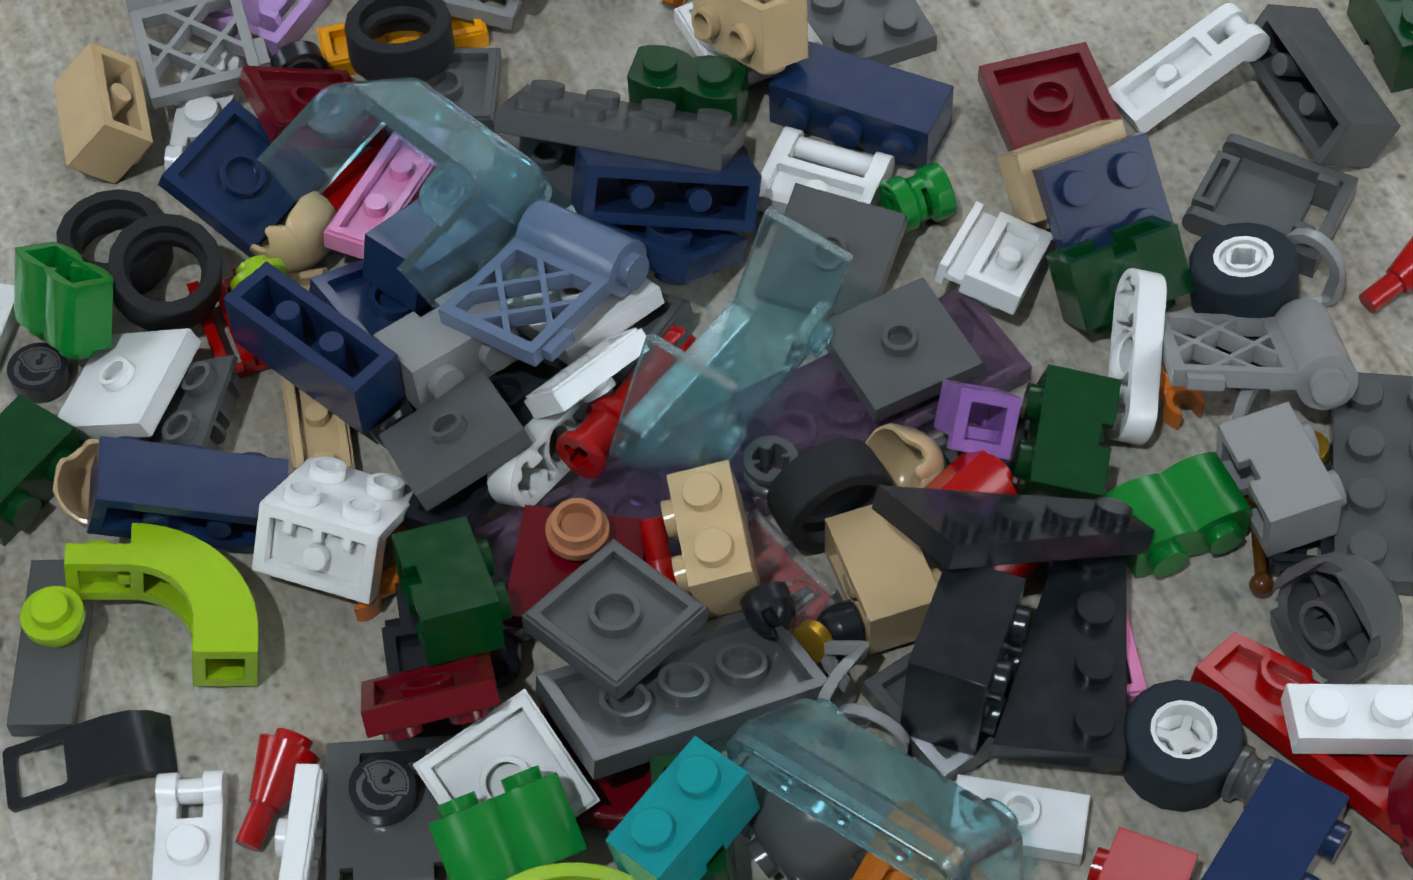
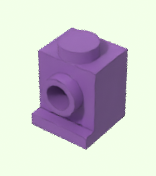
[934,379,1022,460]

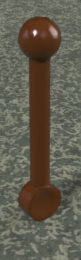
[1244,495,1274,597]

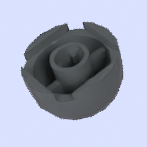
[1270,552,1403,684]
[746,752,868,880]

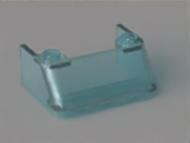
[257,77,552,310]
[609,207,854,469]
[726,698,1023,880]

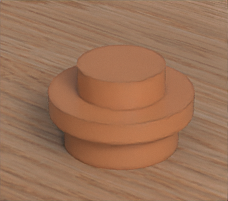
[545,498,610,561]

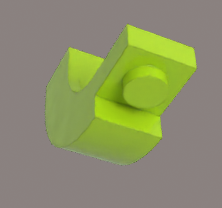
[64,523,258,687]

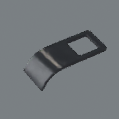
[2,710,178,813]

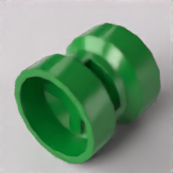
[879,162,957,235]

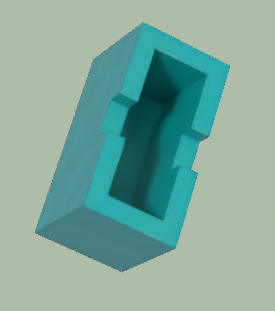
[605,736,760,880]

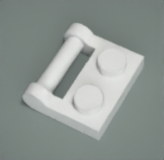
[757,126,895,217]

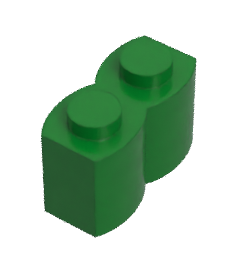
[14,242,113,359]
[1104,452,1252,578]
[428,765,587,880]

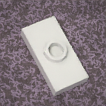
[524,328,653,419]
[275,763,326,880]
[947,774,1090,865]

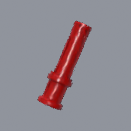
[556,325,700,479]

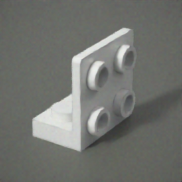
[252,456,413,604]

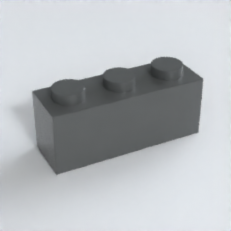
[1249,4,1401,168]

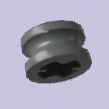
[743,435,798,499]
[1221,745,1276,809]

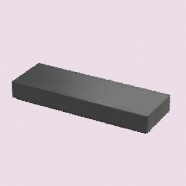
[6,559,94,736]

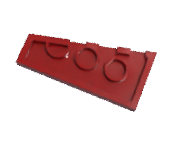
[1190,632,1410,845]

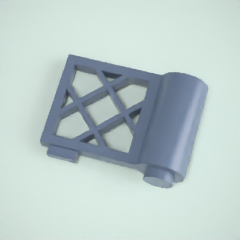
[438,199,649,367]

